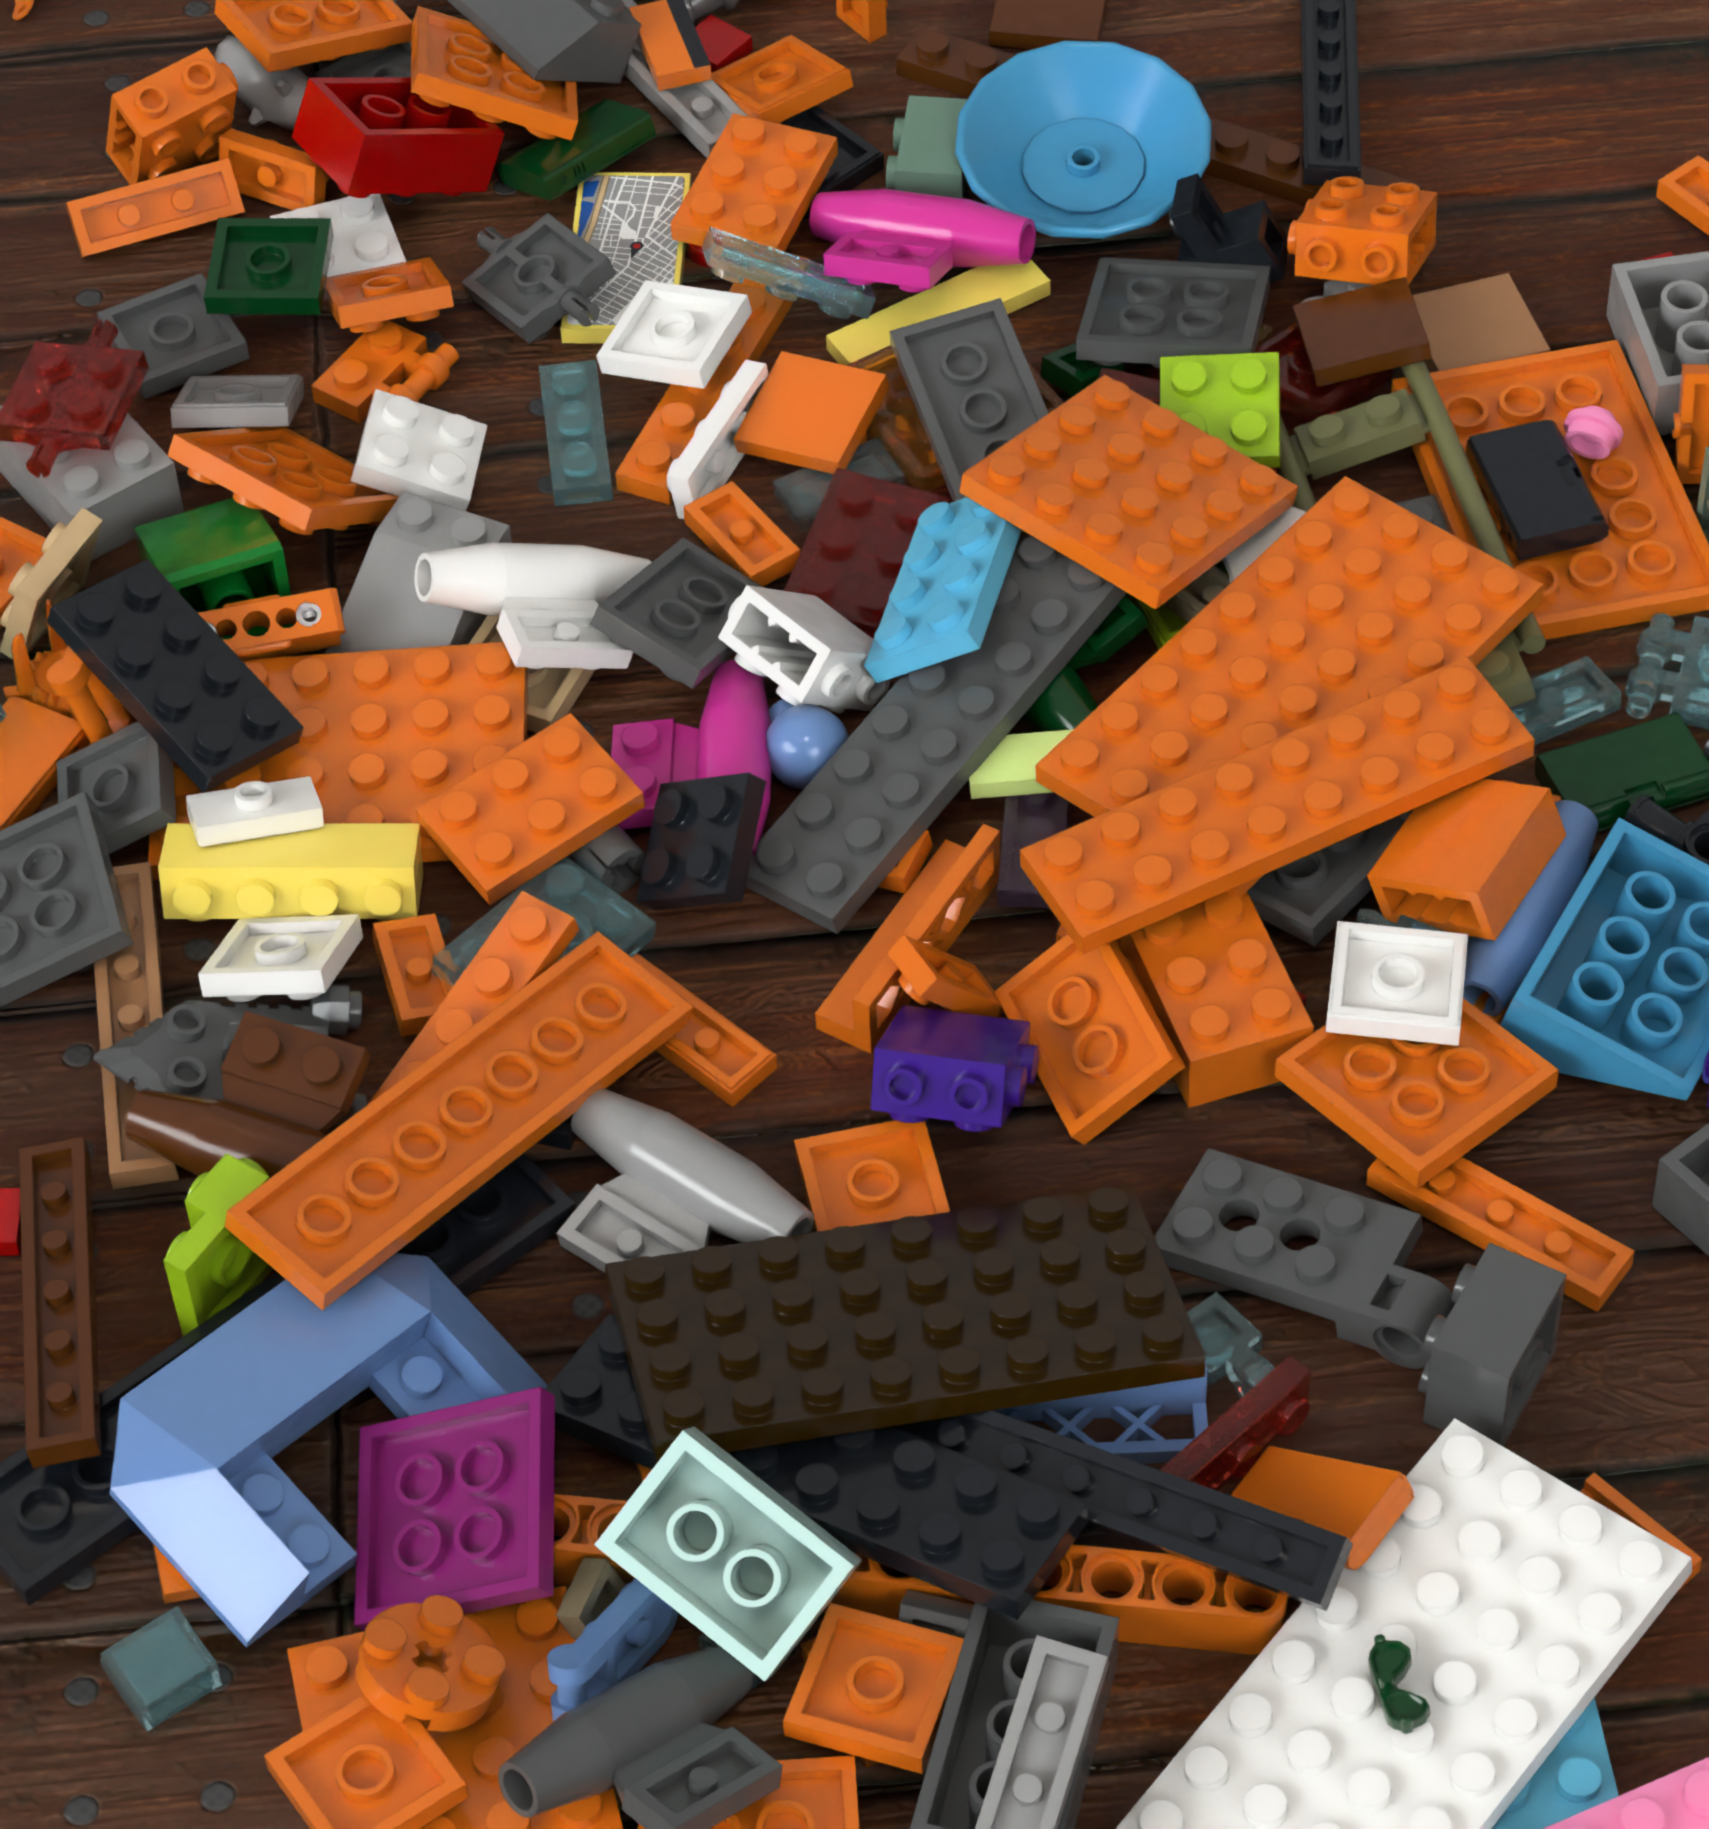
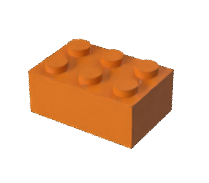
[1120,892,1314,1108]

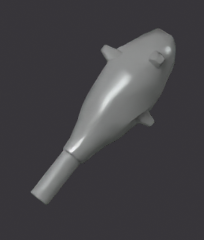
[215,35,308,131]

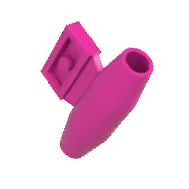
[809,189,1036,292]
[611,660,772,855]

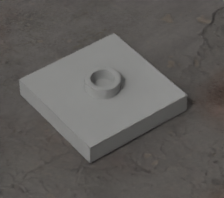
[170,374,304,428]

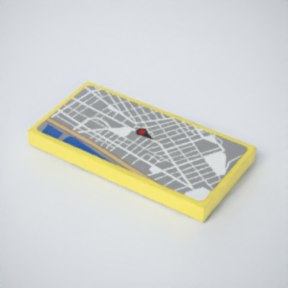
[560,172,692,344]

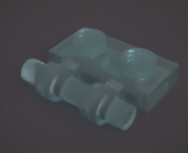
[1625,613,1709,729]

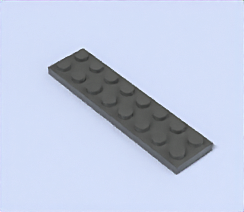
[745,533,1127,934]

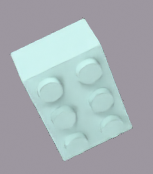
[594,1427,862,1681]

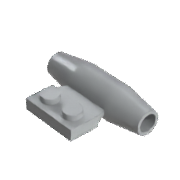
[556,1089,814,1273]

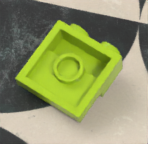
[163,1153,273,1336]

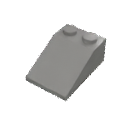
[325,491,512,654]

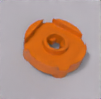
[356,1595,506,1732]

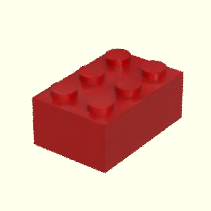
[292,77,505,198]

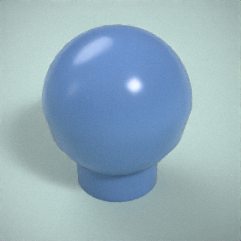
[766,699,849,790]

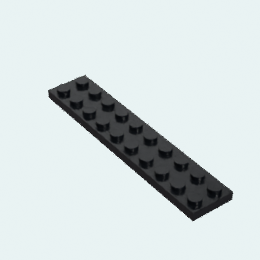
[0,1153,576,1606]

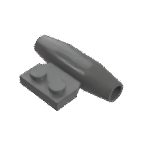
[498,1644,783,1829]

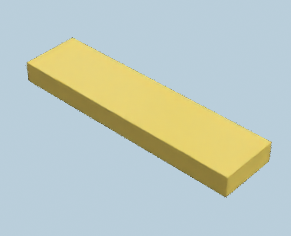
[826,259,1051,373]

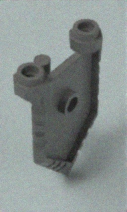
[93,984,367,1135]

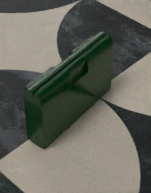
[496,99,657,201]
[1534,712,1709,834]

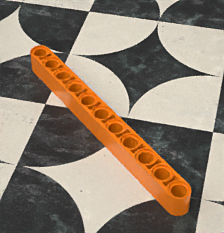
[553,1494,1288,1655]

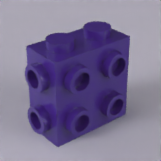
[871,1005,1039,1132]

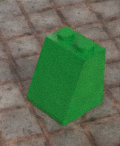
[134,498,294,639]

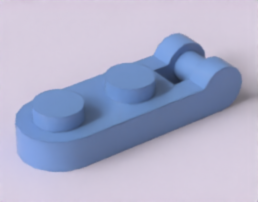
[547,1578,678,1721]

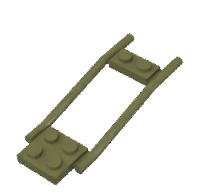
[1278,361,1546,708]

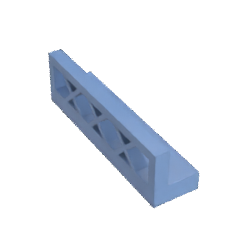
[993,1363,1210,1464]

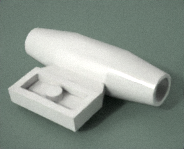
[414,542,652,670]

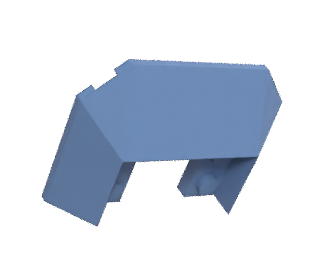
[109,1253,548,1648]

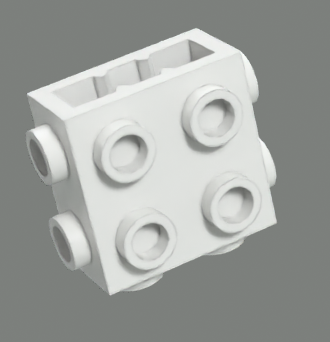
[718,585,890,713]

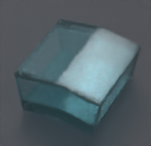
[100,1605,223,1732]

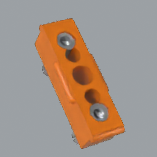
[198,588,346,660]

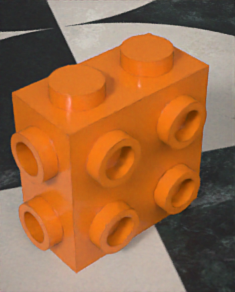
[106,47,238,185]
[1287,176,1437,285]

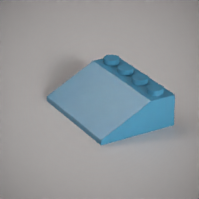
[1500,817,1709,1101]

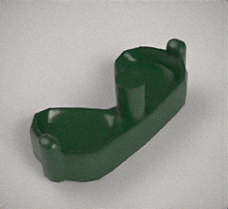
[1368,1634,1430,1734]

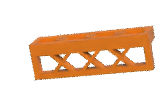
[815,823,1001,1054]

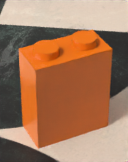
[1367,778,1566,941]

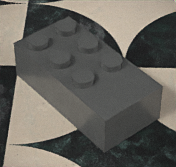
[910,1600,1119,1829]

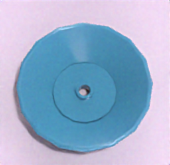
[955,40,1212,239]

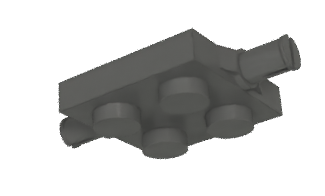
[461,213,617,344]

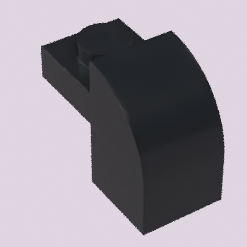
[1169,173,1288,283]

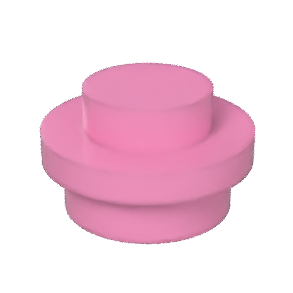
[1564,405,1624,459]

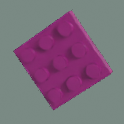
[354,1386,555,1631]

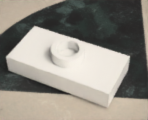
[186,776,324,847]

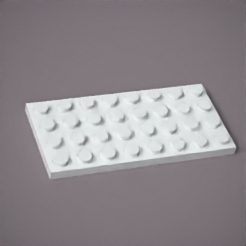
[1116,1418,1692,1829]

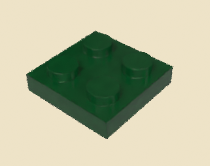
[204,218,333,315]

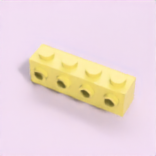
[158,823,423,922]

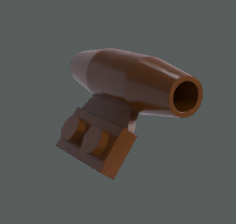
[126,1011,371,1178]

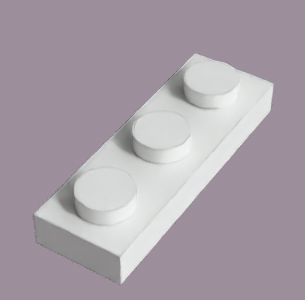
[667,360,769,520]

